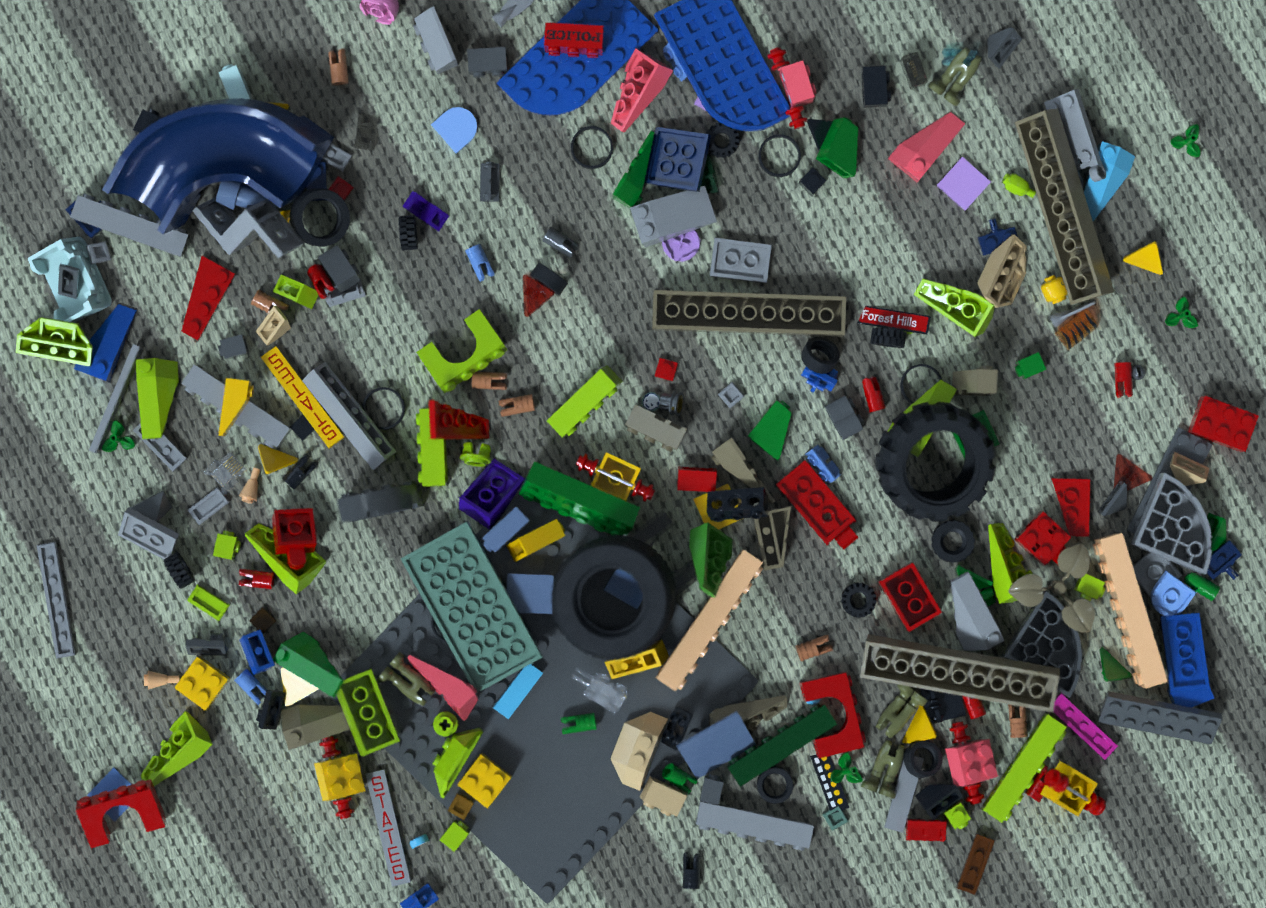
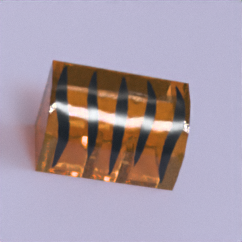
[1054,308,1098,351]

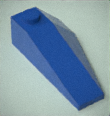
[74,304,137,382]

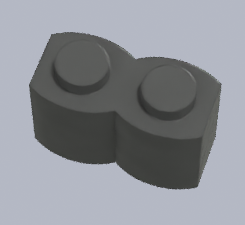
[824,396,864,440]

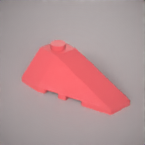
[407,655,478,721]

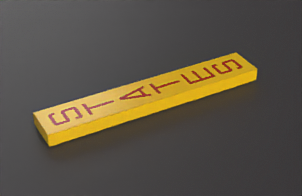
[261,346,344,449]

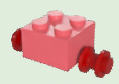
[767,47,817,129]
[945,721,998,805]

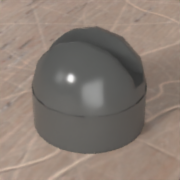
[1132,365,1146,380]

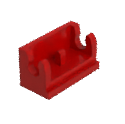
[677,466,717,492]
[906,819,947,842]

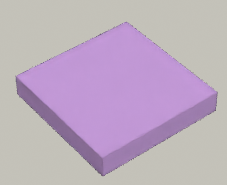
[937,157,991,211]

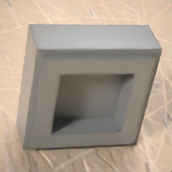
[86,241,111,265]
[718,382,745,409]

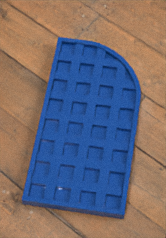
[497,0,659,116]
[654,0,790,131]

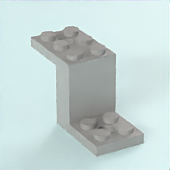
[193,197,305,259]

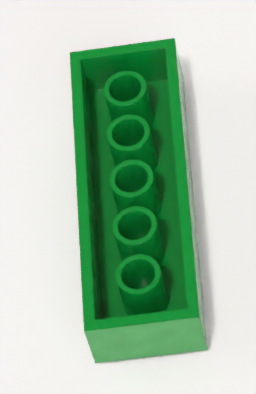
[519,461,641,536]

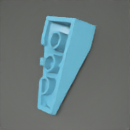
[1083,141,1135,221]

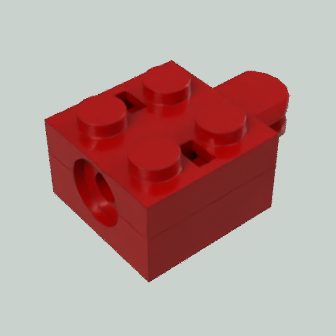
[272,508,317,570]
[1014,511,1071,566]

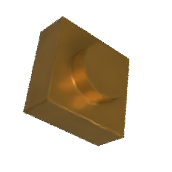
[447,793,474,820]

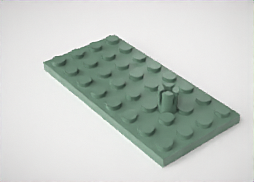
[401,521,543,693]

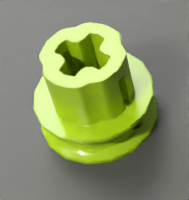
[433,711,458,737]

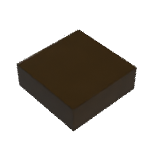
[249,607,277,634]

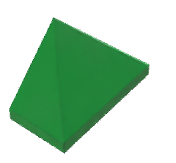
[1207,513,1227,552]
[955,565,993,590]

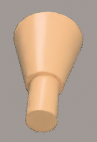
[239,468,260,504]
[144,671,179,690]

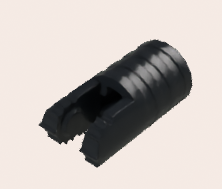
[282,454,318,490]
[682,853,701,889]

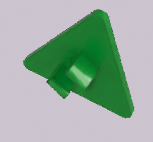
[1100,647,1132,682]

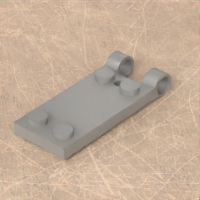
[1044,89,1106,187]

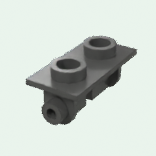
[480,162,500,202]

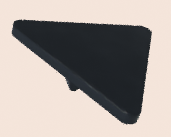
[807,119,833,151]

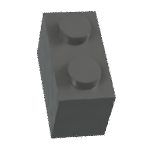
[467,47,508,78]
[318,245,360,293]

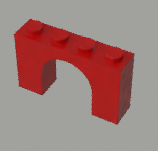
[799,672,866,758]
[76,779,166,848]

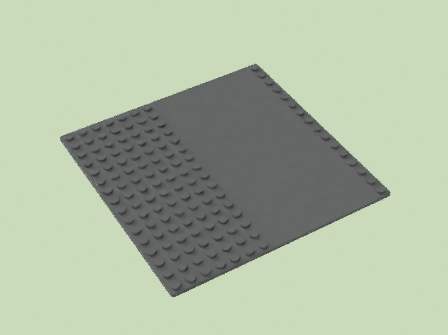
[330,486,758,903]

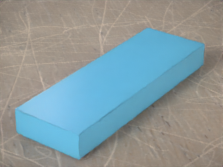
[493,664,543,719]

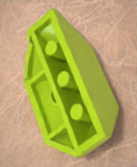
[16,317,93,366]
[432,727,483,799]

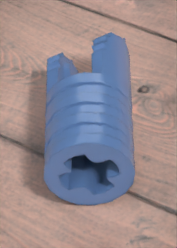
[465,244,495,282]
[234,669,267,705]

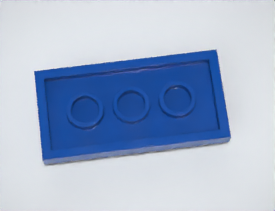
[1160,613,1210,693]

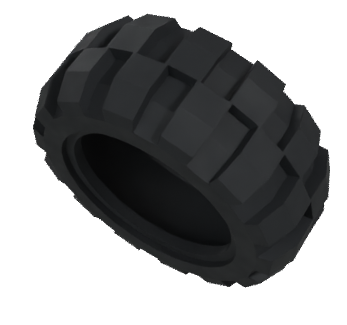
[876,401,996,522]

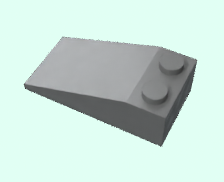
[630,186,717,248]

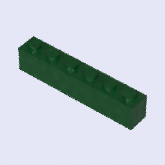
[727,703,837,787]

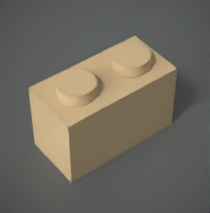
[640,776,687,816]

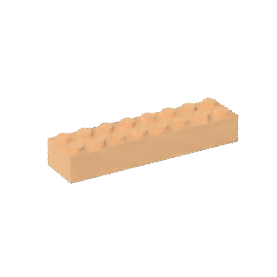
[1093,533,1168,689]
[655,550,763,691]

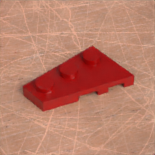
[1051,478,1090,537]

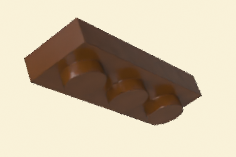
[956,833,995,895]

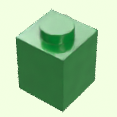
[1014,352,1047,380]

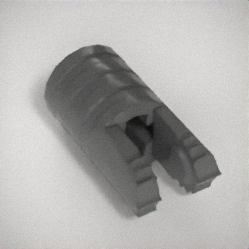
[542,227,579,258]

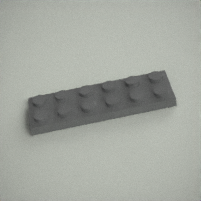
[1126,427,1213,534]
[1098,691,1222,745]

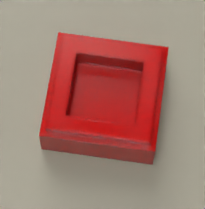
[328,176,354,201]

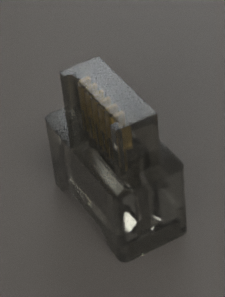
[900,52,928,90]

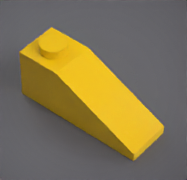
[218,378,254,437]
[605,640,669,679]

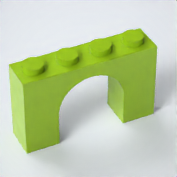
[416,309,507,394]

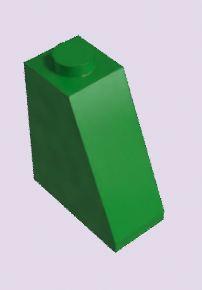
[816,117,858,178]
[747,400,792,461]

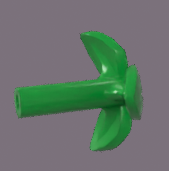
[1170,124,1201,157]
[1165,296,1198,328]
[102,420,135,452]
[830,752,863,783]

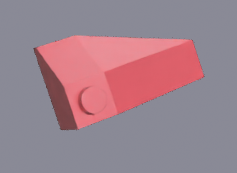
[611,48,673,133]
[888,112,965,183]

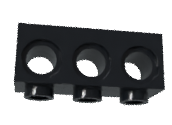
[707,487,768,522]

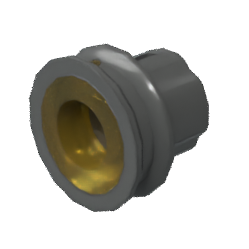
[659,391,684,416]

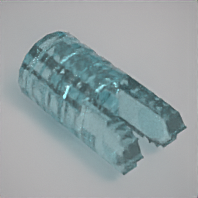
[942,49,978,66]

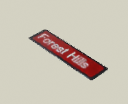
[857,306,931,335]

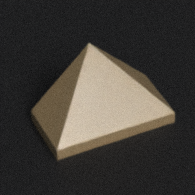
[256,306,291,345]
[1170,452,1210,486]

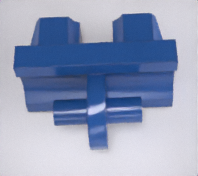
[801,367,838,393]
[400,883,439,908]

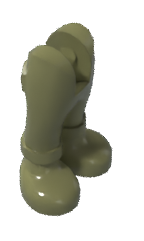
[928,47,982,106]
[377,652,436,706]
[875,684,928,738]
[861,740,905,799]

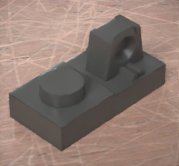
[185,633,227,656]

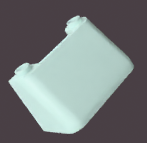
[28,237,112,323]

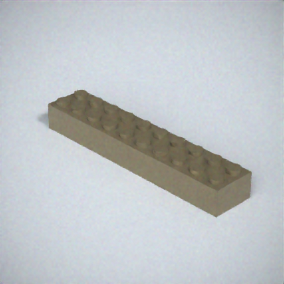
[1015,108,1114,305]
[652,290,846,337]
[860,634,1060,712]

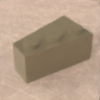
[952,366,998,396]
[625,404,687,452]
[753,507,791,571]

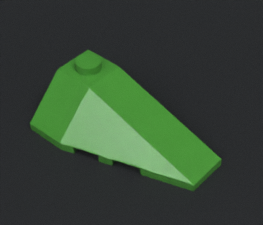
[689,522,733,597]

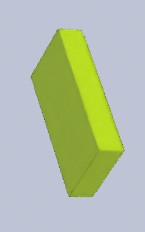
[187,584,230,621]

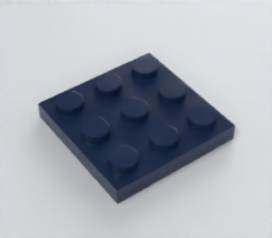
[644,127,711,192]

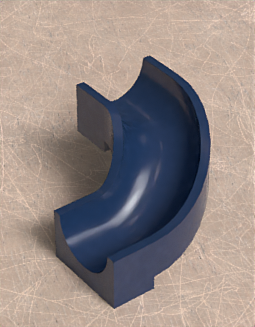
[102,98,334,234]

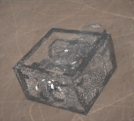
[571,667,628,714]

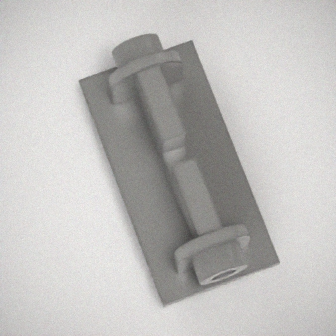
[324,278,366,307]

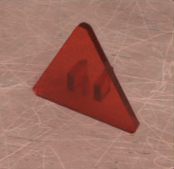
[523,275,554,317]
[1113,454,1152,491]

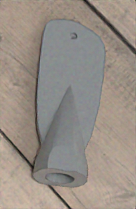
[492,0,533,27]
[1049,300,1096,327]

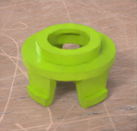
[460,442,492,467]

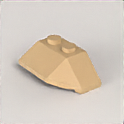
[977,235,1027,308]
[611,712,668,791]

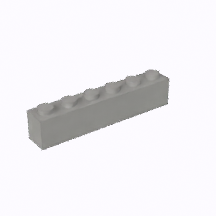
[70,194,189,257]
[302,362,396,470]
[181,364,292,449]
[695,801,814,851]

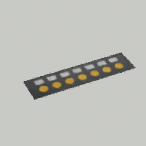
[810,754,849,814]

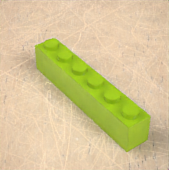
[981,713,1067,823]

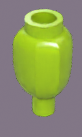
[1002,173,1036,198]

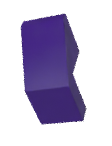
[402,191,449,232]

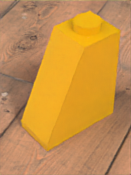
[506,519,566,562]

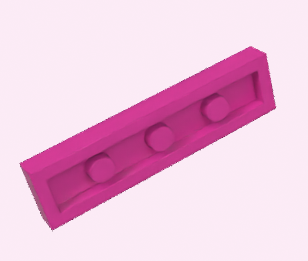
[1053,693,1118,760]

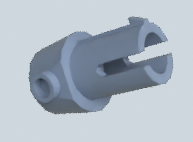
[216,181,267,210]

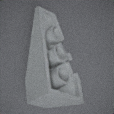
[951,571,1005,651]

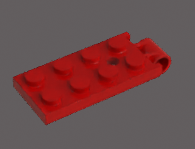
[775,460,858,550]

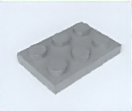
[710,238,772,283]
[118,507,179,559]

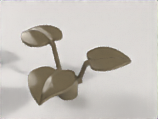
[1008,543,1095,632]

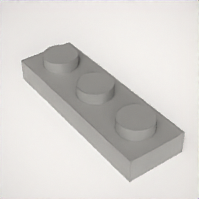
[133,423,188,472]

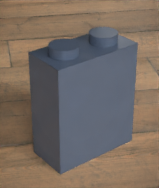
[482,507,530,552]
[507,573,555,614]

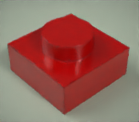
[654,358,678,382]

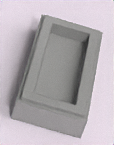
[188,487,230,525]

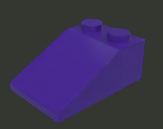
[459,459,525,530]

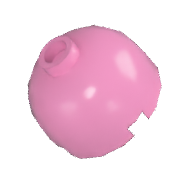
[360,0,399,25]

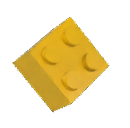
[174,656,231,711]
[457,753,512,809]

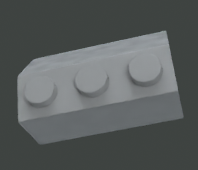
[413,6,458,74]

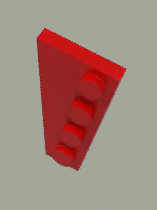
[181,256,236,341]
[429,400,490,439]

